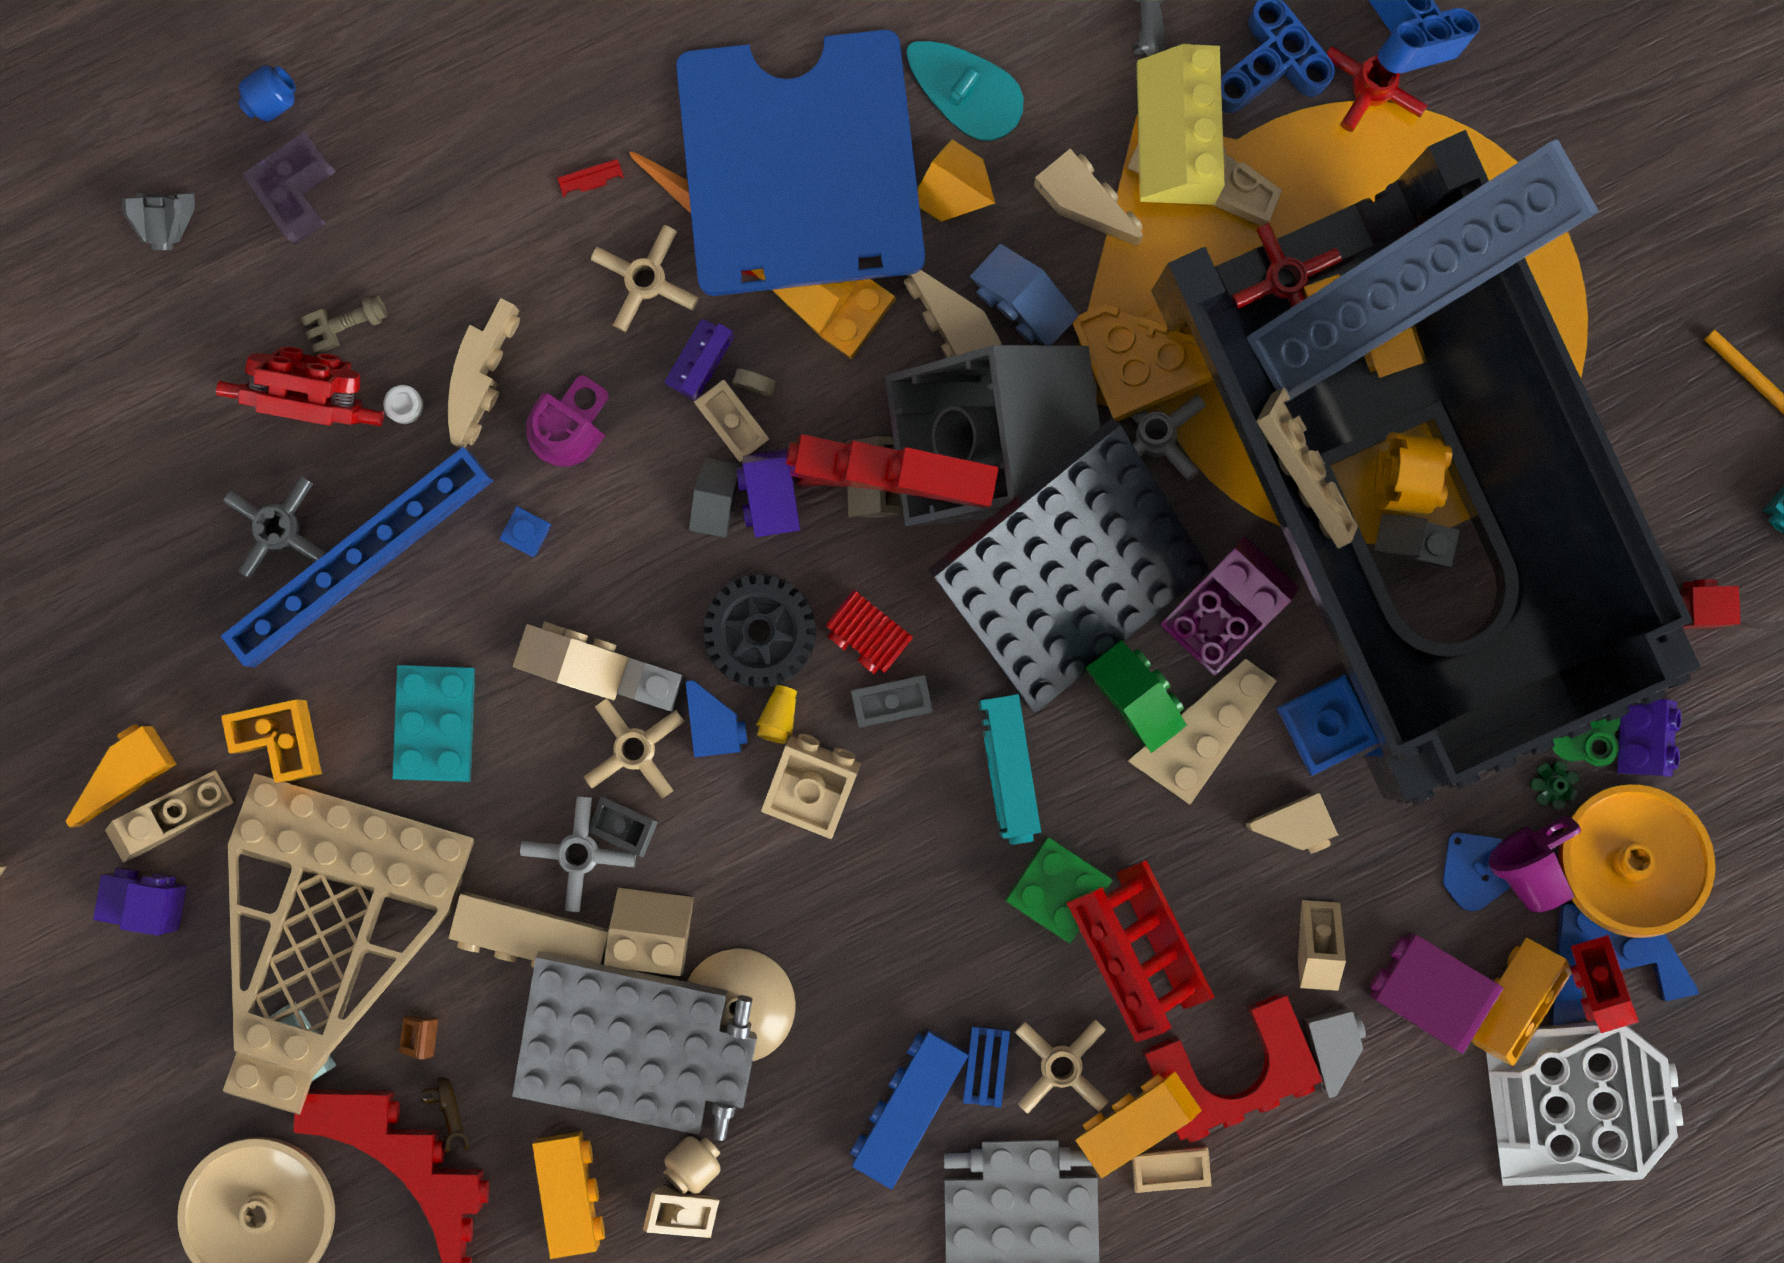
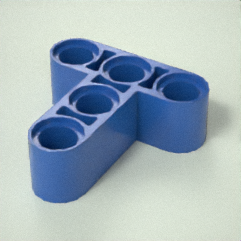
[1221,0,1335,113]
[1369,0,1480,73]

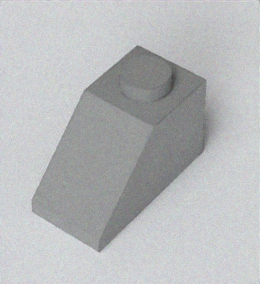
[617,658,685,712]
[1303,1008,1366,1098]

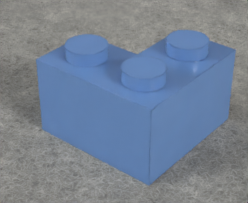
[970,244,1079,346]

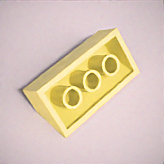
[1136,44,1225,205]

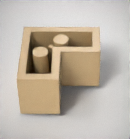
[512,621,629,701]

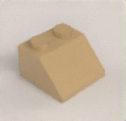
[604,887,694,976]

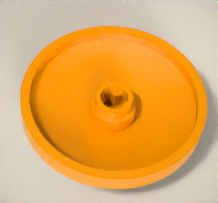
[1559,784,1716,938]

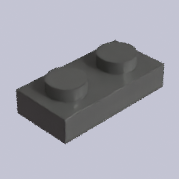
[851,675,933,728]

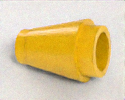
[756,685,797,744]

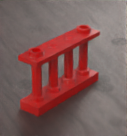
[1067,860,1215,1042]

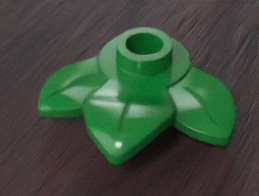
[1552,717,1620,766]

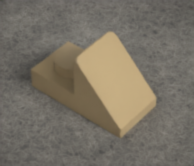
[643,1185,719,1238]

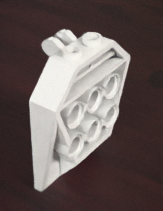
[1486,1021,1683,1186]

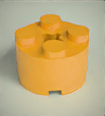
[1374,432,1452,515]

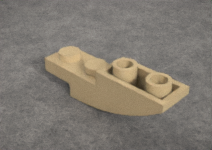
[448,298,520,449]

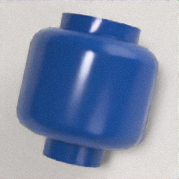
[238,65,296,122]

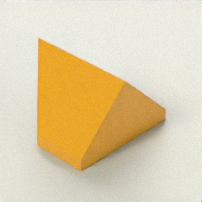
[917,139,996,223]

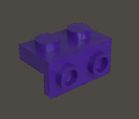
[1617,699,1682,777]

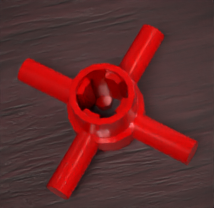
[1327,46,1428,132]

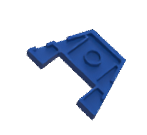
[1549,902,1699,1026]

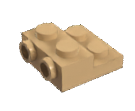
[761,734,861,839]

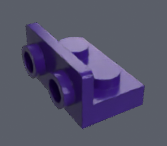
[665,319,735,401]

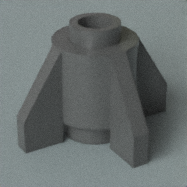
[122,192,195,250]

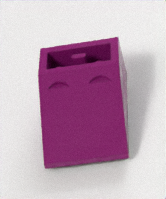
[1160,536,1300,676]

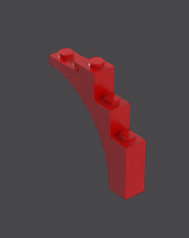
[785,434,999,509]
[294,1089,490,1263]

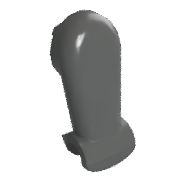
[1132,0,1166,56]

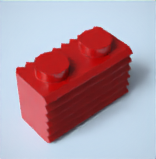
[825,590,913,674]

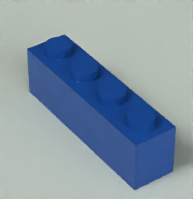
[849,1028,969,1190]

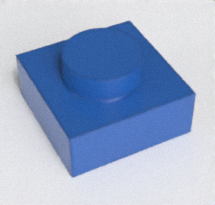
[499,506,552,558]

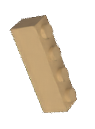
[448,892,609,968]

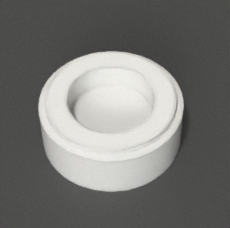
[383,385,423,424]

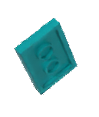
[393,665,475,782]

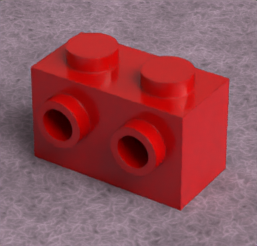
[1679,579,1741,629]
[1570,935,1639,1033]

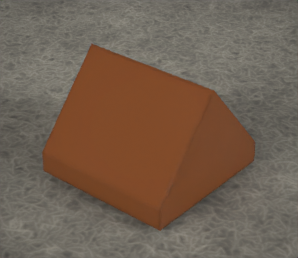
[399,1015,438,1059]

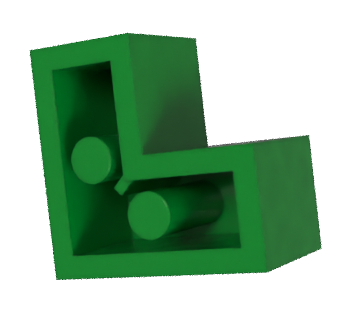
[1086,640,1187,753]

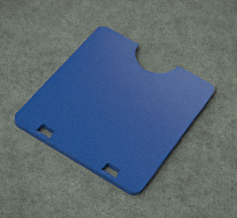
[676,30,925,296]

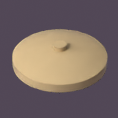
[177,1137,335,1263]

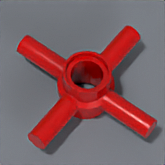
[1231,223,1342,309]

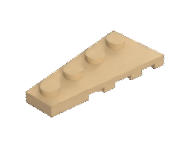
[1127,659,1277,805]

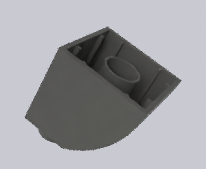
[885,345,1100,527]

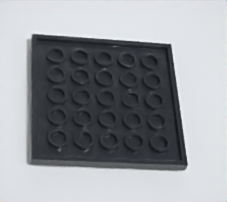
[927,418,1210,714]

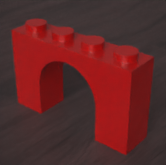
[1142,992,1323,1142]

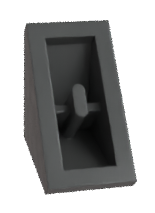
[689,457,742,538]

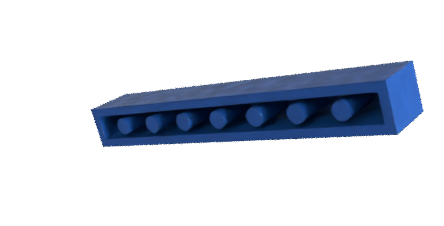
[221,446,493,668]

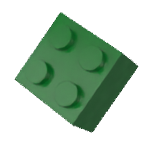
[1004,836,1112,944]

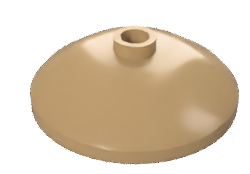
[687,948,796,1061]

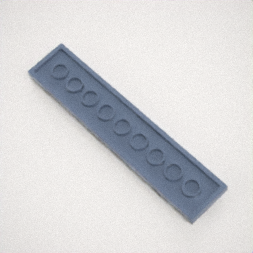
[1246,139,1599,403]

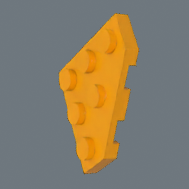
[1072,304,1213,422]

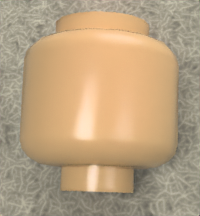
[663,1136,720,1194]

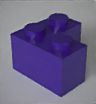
[93,867,187,936]

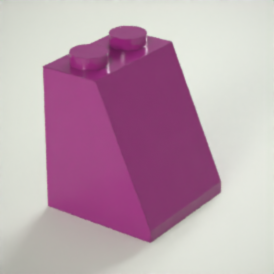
[1369,932,1504,1054]

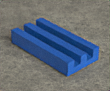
[963,1026,1010,1108]

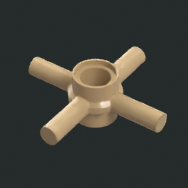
[591,225,699,332]
[583,699,685,800]
[1015,1019,1109,1114]

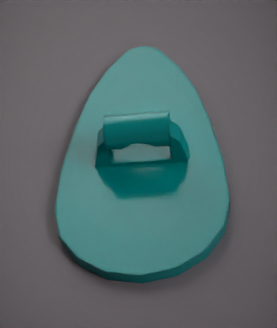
[907,41,1024,141]

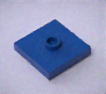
[1276,674,1379,776]

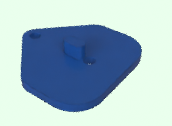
[1442,832,1510,911]

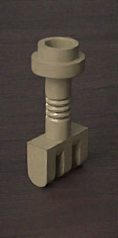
[301,295,388,354]

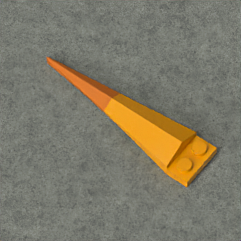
[630,152,896,360]

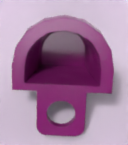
[526,375,609,467]
[1488,816,1581,913]

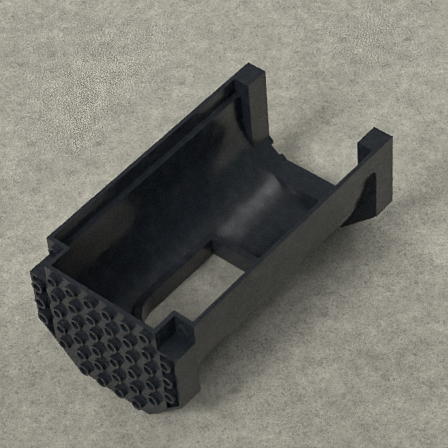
[1151,130,1701,805]

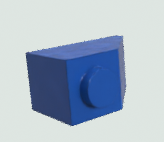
[686,680,748,757]

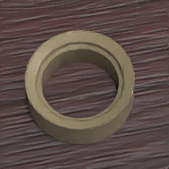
[732,369,776,397]

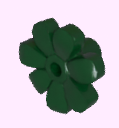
[1530,761,1579,810]

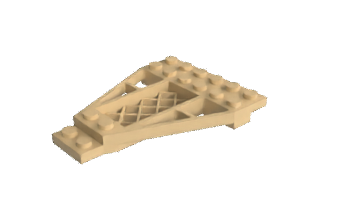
[223,773,474,1115]

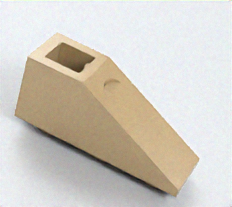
[1034,149,1143,246]
[904,270,1002,358]
[105,770,234,863]

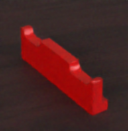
[557,159,624,197]

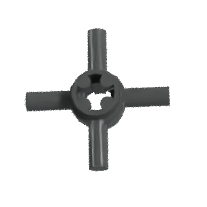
[224,476,327,579]

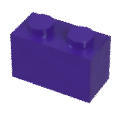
[736,449,800,537]

